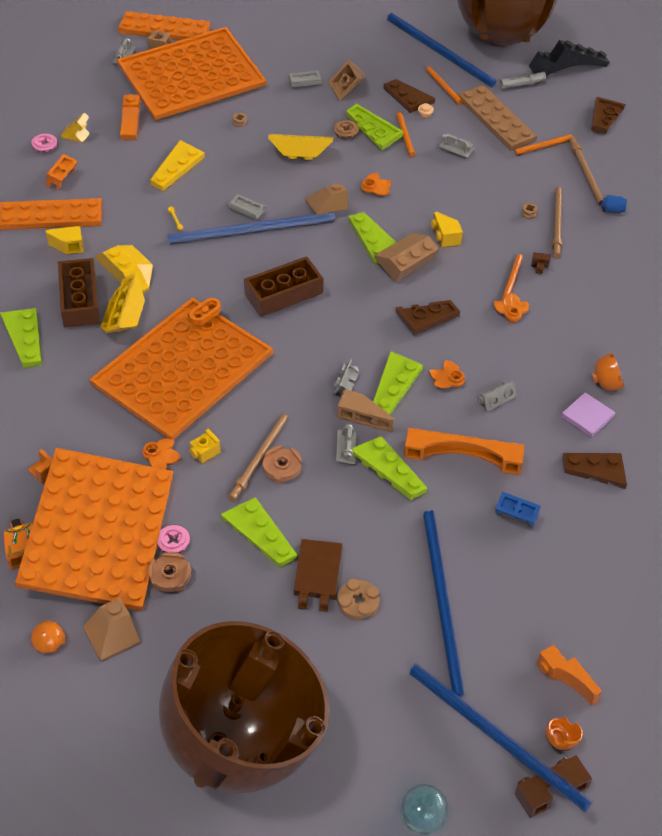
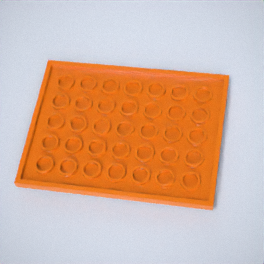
[117,27,267,121]
[89,297,273,440]
[15,448,174,611]

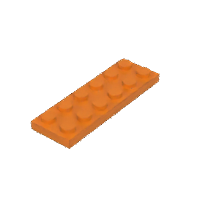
[118,11,211,40]
[0,198,102,230]

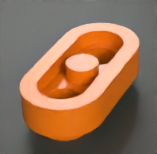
[189,298,221,325]

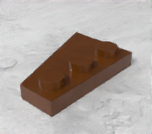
[383,79,435,113]
[591,97,626,134]
[395,300,460,335]

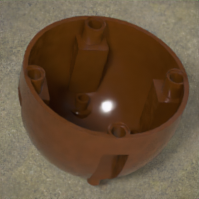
[457,0,557,46]
[159,621,329,793]

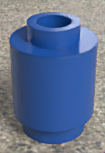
[602,195,627,213]

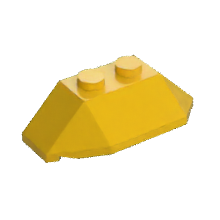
[268,134,334,160]
[95,245,153,292]
[100,274,145,333]

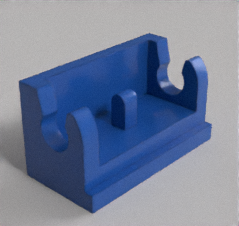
[495,492,541,528]

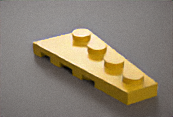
[150,140,205,191]

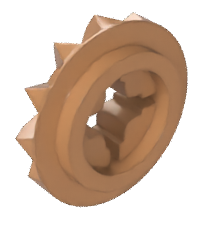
[334,120,359,139]

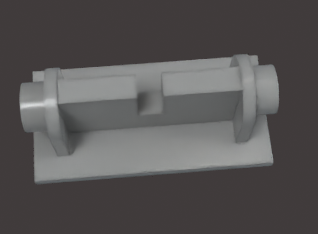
[112,38,136,64]
[439,133,475,158]
[332,359,359,396]
[478,380,517,412]
[336,424,356,465]

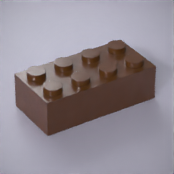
[244,256,324,317]
[58,258,100,327]

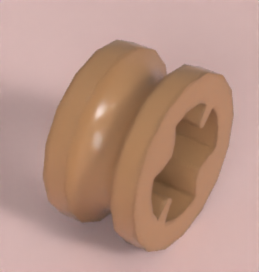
[233,113,247,127]
[522,203,538,219]

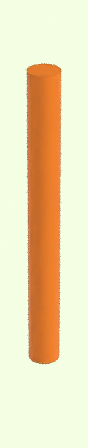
[426,66,462,105]
[396,112,415,157]
[514,134,572,155]
[501,254,523,301]

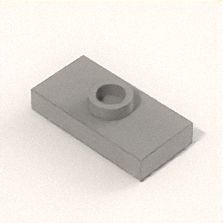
[289,70,321,87]
[228,194,266,220]

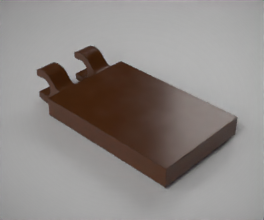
[294,539,342,612]

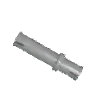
[500,72,546,89]

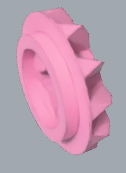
[31,134,58,153]
[157,525,190,553]

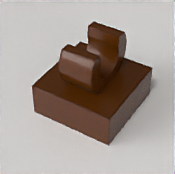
[531,252,551,274]

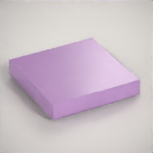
[561,392,616,438]

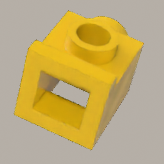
[189,428,221,464]

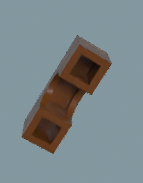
[515,755,592,818]

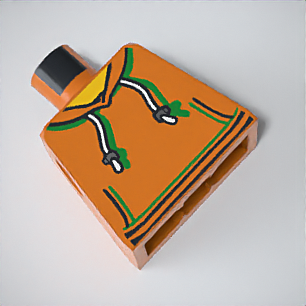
[3,519,33,569]

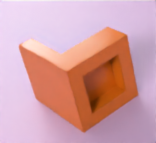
[28,449,52,485]

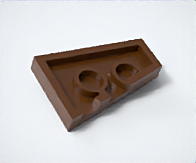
[562,453,627,489]

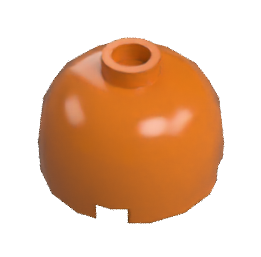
[592,353,624,391]

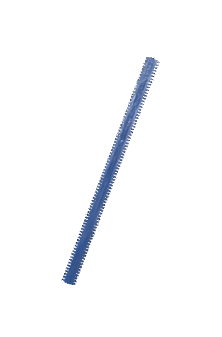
[387,12,497,88]
[168,212,335,244]
[423,510,465,697]
[409,663,593,813]

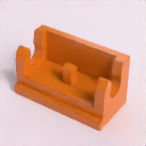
[46,154,78,190]

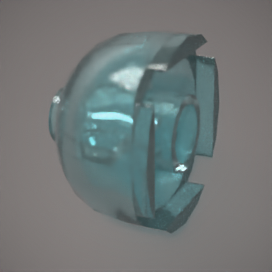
[401,784,448,835]

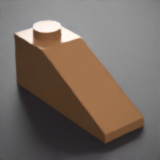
[337,390,394,433]

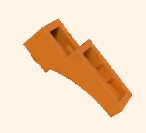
[120,94,141,140]
[537,645,602,706]

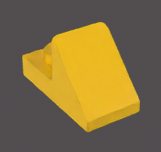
[60,113,89,142]

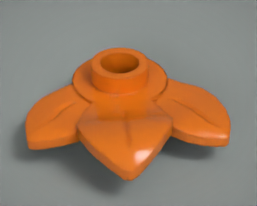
[361,173,392,196]
[494,293,529,323]
[430,360,465,389]
[142,438,181,469]

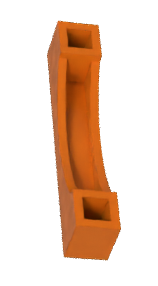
[404,428,525,475]

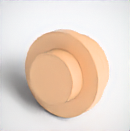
[418,103,434,118]

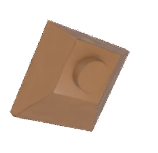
[329,60,366,101]
[305,183,348,215]
[83,598,141,662]

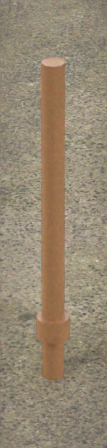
[569,136,603,205]
[552,187,562,258]
[228,414,288,502]

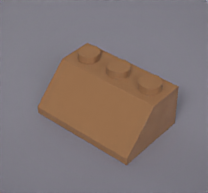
[374,233,439,282]

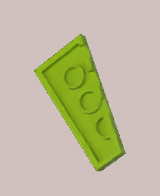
[346,104,403,151]
[348,212,396,265]
[0,308,42,368]
[373,351,423,415]
[351,436,428,500]
[220,497,297,568]

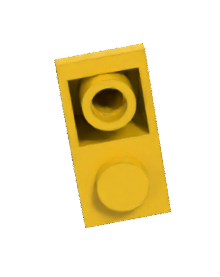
[431,212,463,247]
[45,226,84,254]

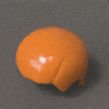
[30,621,66,654]
[545,717,583,751]

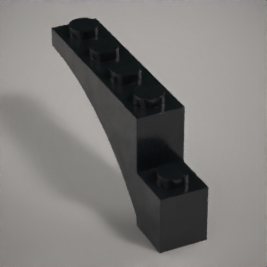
[529,39,610,77]

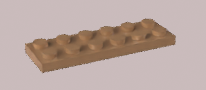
[458,85,537,151]

